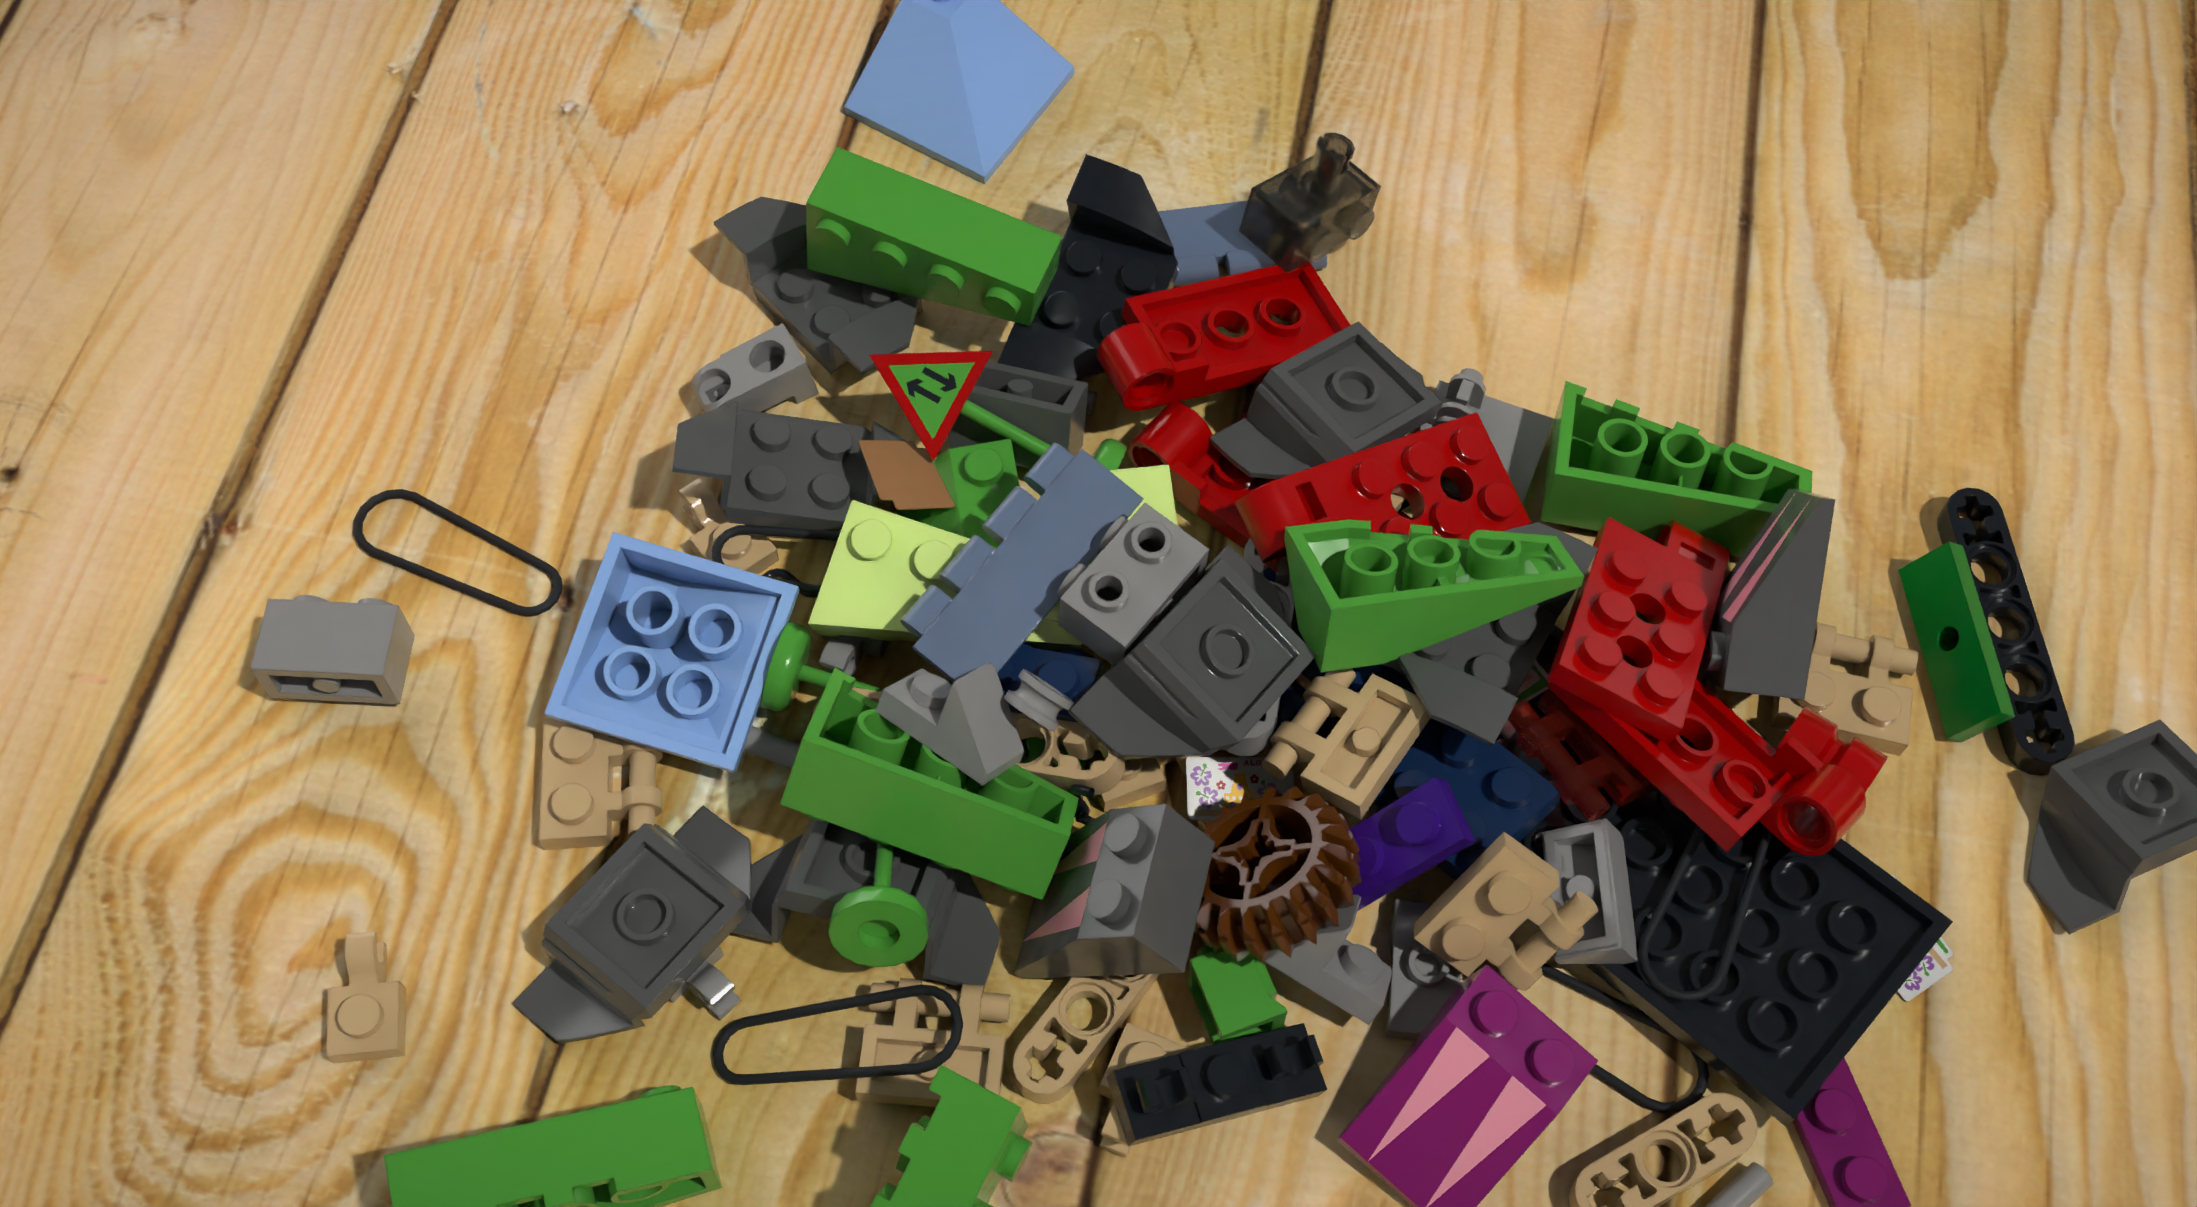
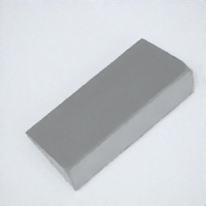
[1541,818,1638,964]

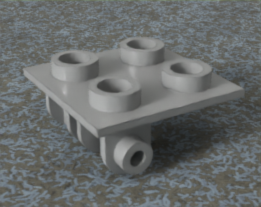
[1419,368,1554,504]

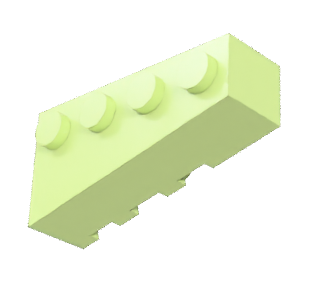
[808,500,1085,652]

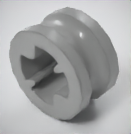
[1004,669,1074,732]

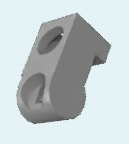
[690,323,819,413]

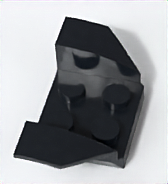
[998,154,1179,381]

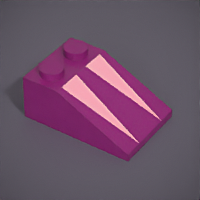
[1336,965,1598,1207]

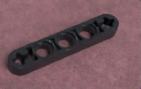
[1937,488,2075,776]

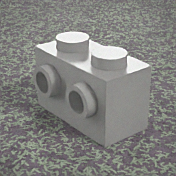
[1057,503,1209,666]
[250,595,415,704]

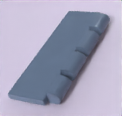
[1158,192,1334,287]
[900,443,1144,683]

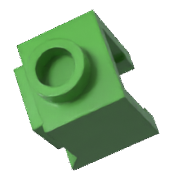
[1187,945,1287,1045]

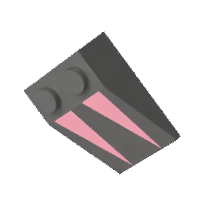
[1698,489,1835,700]
[1014,804,1215,979]

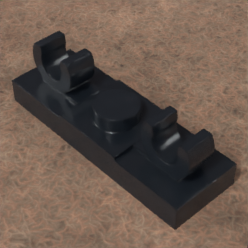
[1106,1023,1327,1147]

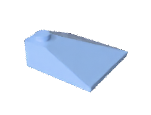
[844,0,1074,184]
[544,532,800,773]

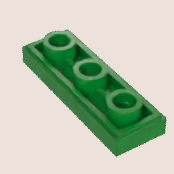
[1898,541,2015,742]

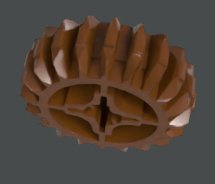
[1194,786,1362,964]

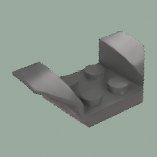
[714,197,923,375]
[1209,321,1442,479]
[672,402,906,532]
[1380,522,1598,747]
[1068,544,1316,758]
[2027,720,2197,934]
[512,805,752,1044]
[732,818,1001,992]

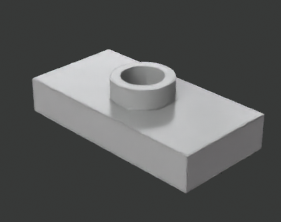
[1386,899,1461,1041]

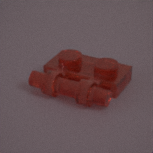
[1507,688,1658,822]

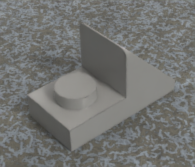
[875,662,1024,786]
[1266,895,1392,1025]

